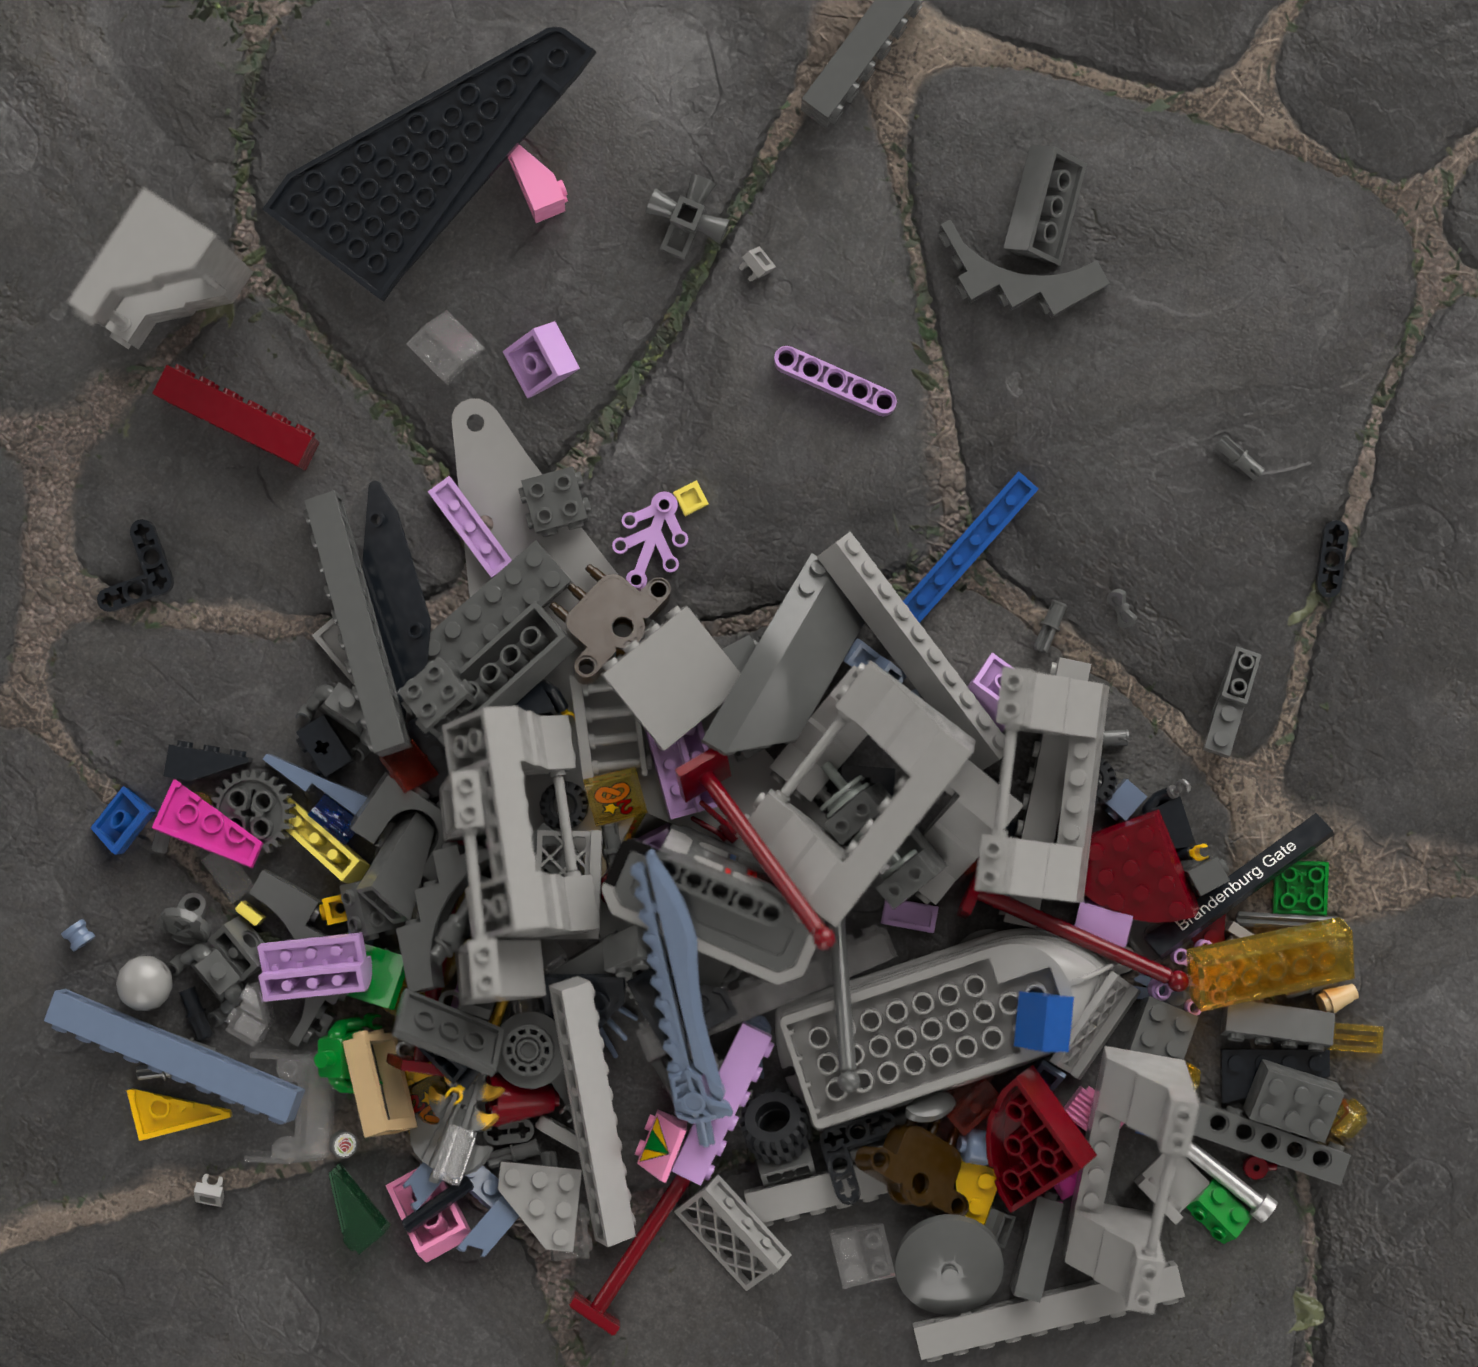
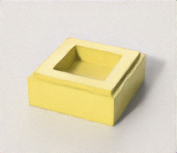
[673,480,709,517]
[235,900,266,926]

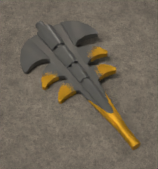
[410,1001,509,1184]

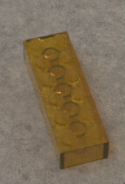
[1186,917,1355,1012]

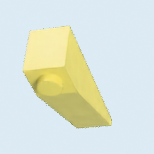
[286,798,371,884]

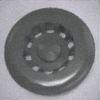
[497,1012,564,1089]

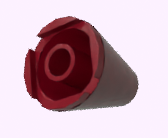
[485,1073,559,1127]

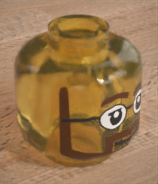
[1330,1098,1368,1139]

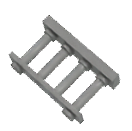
[570,676,653,784]

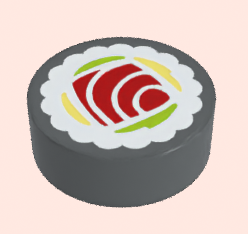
[329,1130,358,1159]

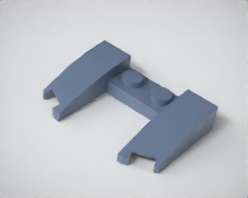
[402,1162,519,1258]

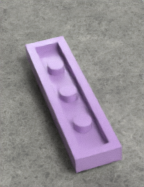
[428,476,512,578]

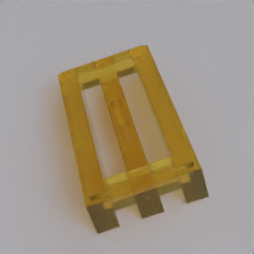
[1328,1022,1384,1054]

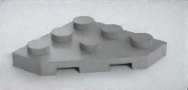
[498,1161,582,1252]

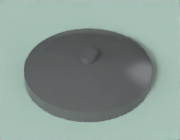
[895,1214,1004,1315]

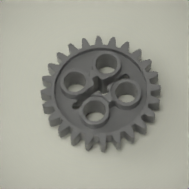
[211,769,296,856]

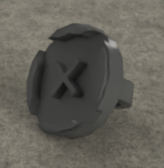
[158,893,211,946]

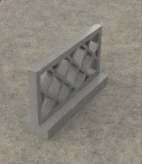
[536,830,603,941]
[1050,971,1141,1080]
[674,1174,791,1291]

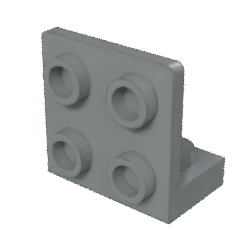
[1134,1153,1209,1225]

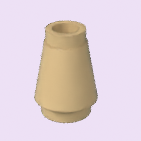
[1316,983,1359,1013]

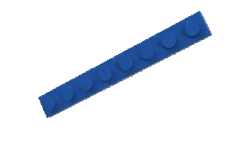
[903,471,1038,623]

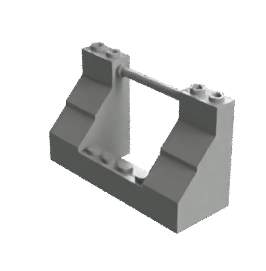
[68,188,253,350]
[735,660,975,927]
[769,665,1024,905]
[975,667,1109,903]
[442,706,600,941]
[439,770,546,1006]
[1062,1046,1200,1314]

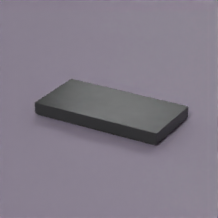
[392,988,504,1076]

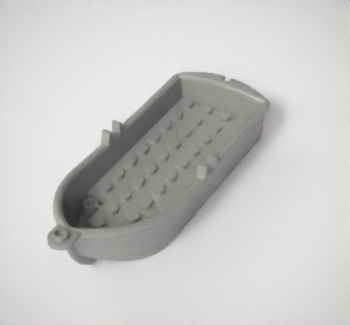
[775,928,1134,1131]

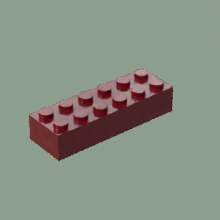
[152,364,320,471]

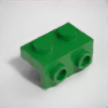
[1186,1178,1253,1244]

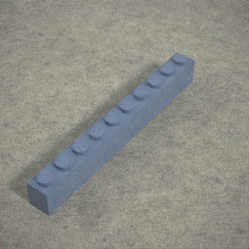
[44,989,306,1124]

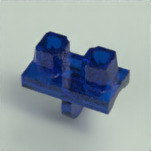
[307,794,356,845]

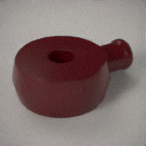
[1243,1155,1277,1180]

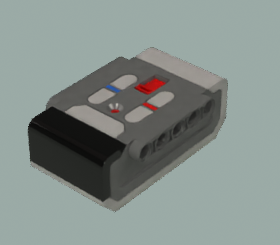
[601,813,825,985]

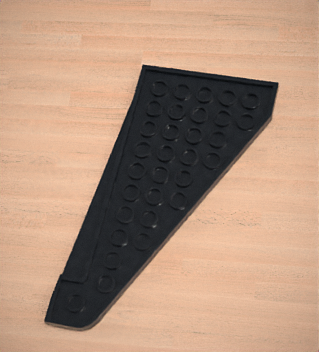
[263,27,597,302]

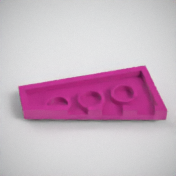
[152,779,263,869]

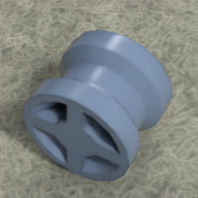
[61,919,96,952]

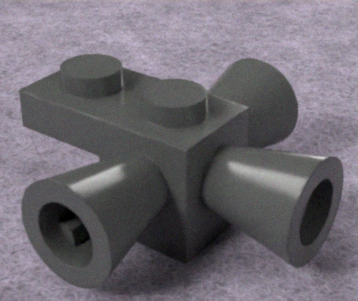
[646,174,730,261]

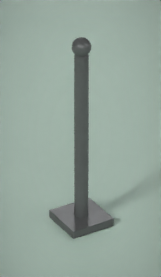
[829,916,860,1093]

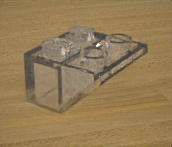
[406,310,485,386]
[225,981,276,1047]
[830,1223,896,1289]

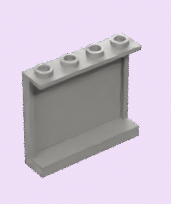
[600,605,741,751]

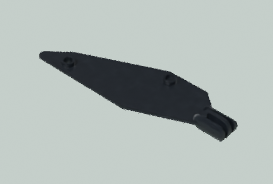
[362,481,431,722]

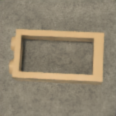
[343,1029,417,1138]

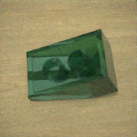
[328,1163,391,1254]

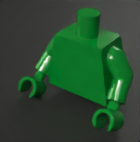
[314,1012,383,1094]

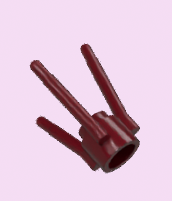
[691,800,738,844]

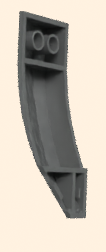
[701,553,865,756]

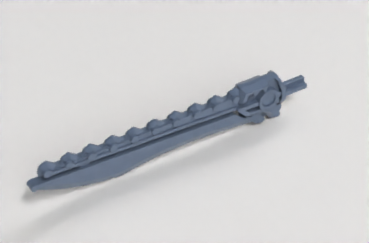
[630,850,733,1147]

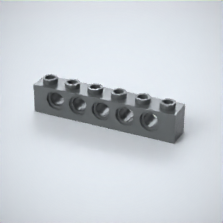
[1193,1097,1351,1186]

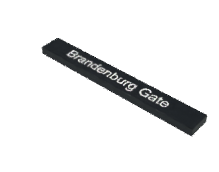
[1144,813,1334,960]

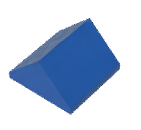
[91,786,157,855]
[1014,991,1074,1052]

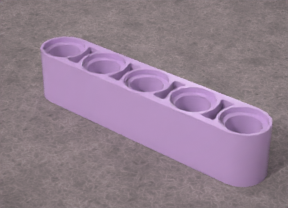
[774,346,897,416]

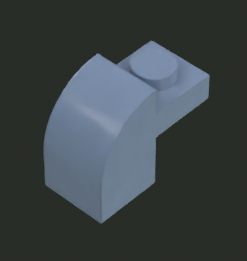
[843,638,907,684]

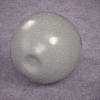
[116,956,173,1011]

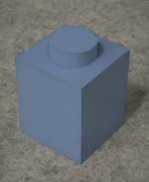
[1104,779,1147,821]

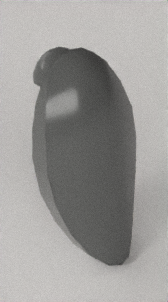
[906,1091,956,1123]

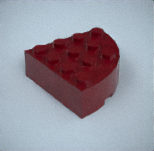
[1084,809,1200,923]
[986,1065,1097,1213]

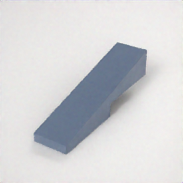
[263,754,368,815]

